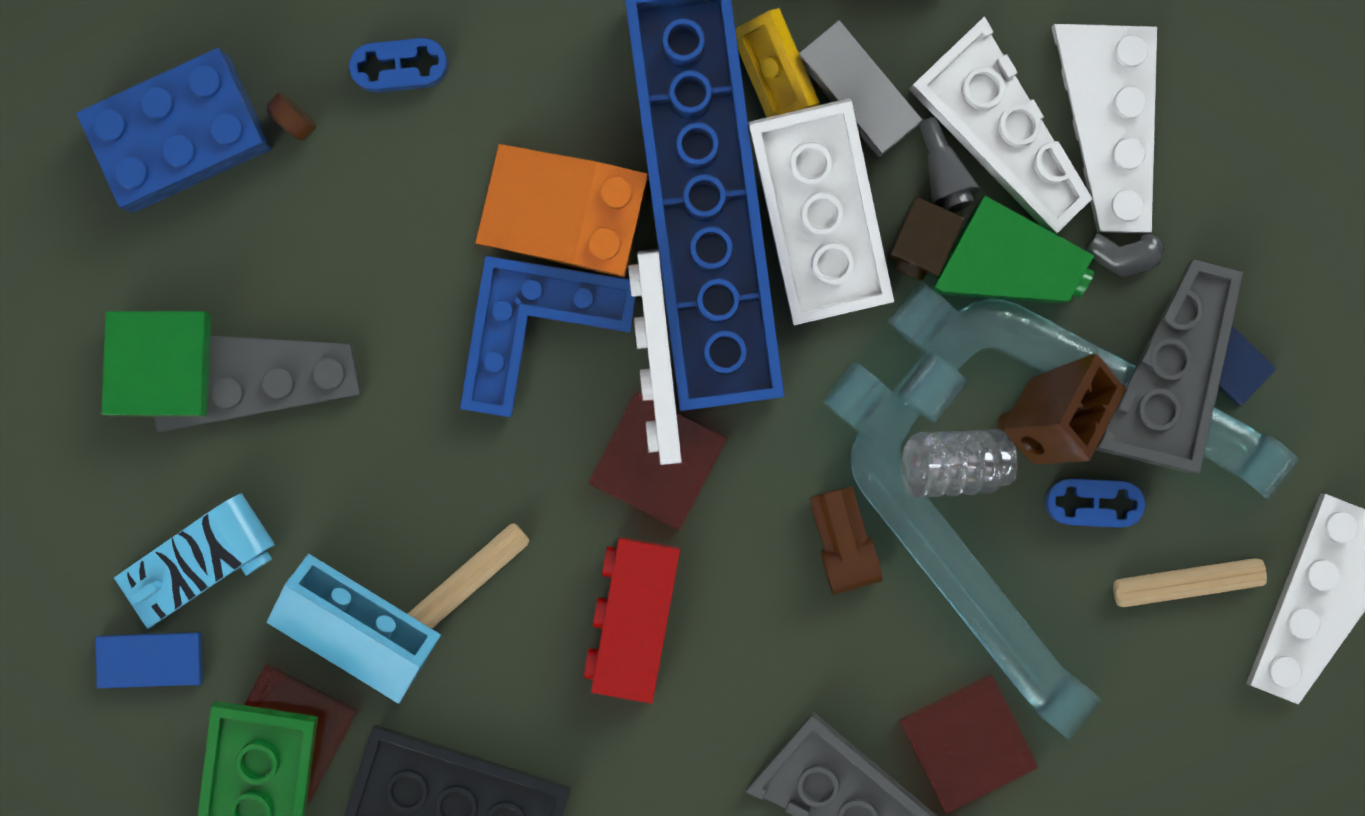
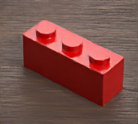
[583,536,680,704]

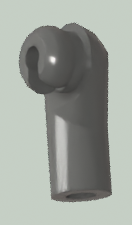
[1085,232,1164,277]

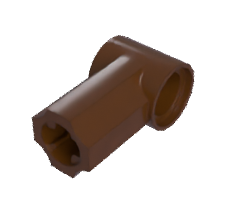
[809,486,883,595]

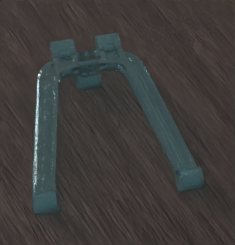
[821,282,1300,740]

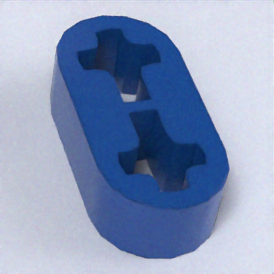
[349,38,449,93]
[1044,478,1146,528]

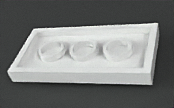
[748,98,894,325]

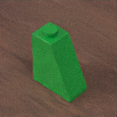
[930,196,1095,304]

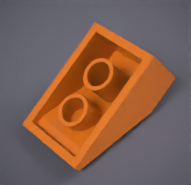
[475,144,649,279]

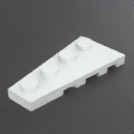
[1246,493,1365,704]

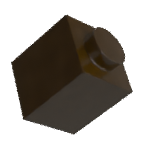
[887,197,964,282]

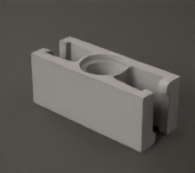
[799,20,922,159]

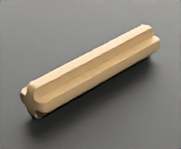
[407,523,530,629]
[1113,558,1267,607]

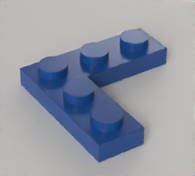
[460,256,636,417]

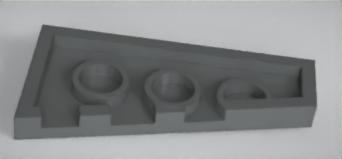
[154,336,362,432]
[746,711,937,816]

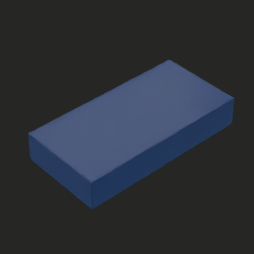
[95,632,203,688]

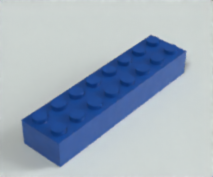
[625,0,784,411]

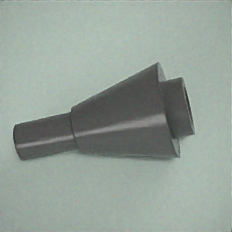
[919,117,981,212]

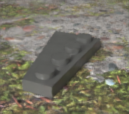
[1096,259,1243,475]

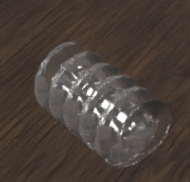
[901,429,1018,499]

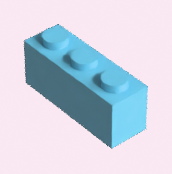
[266,553,441,704]

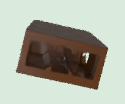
[998,353,1126,465]

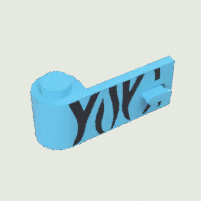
[114,493,275,629]

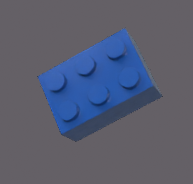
[76,47,272,213]

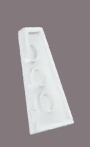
[909,16,1092,234]
[1051,24,1157,234]
[628,248,682,465]

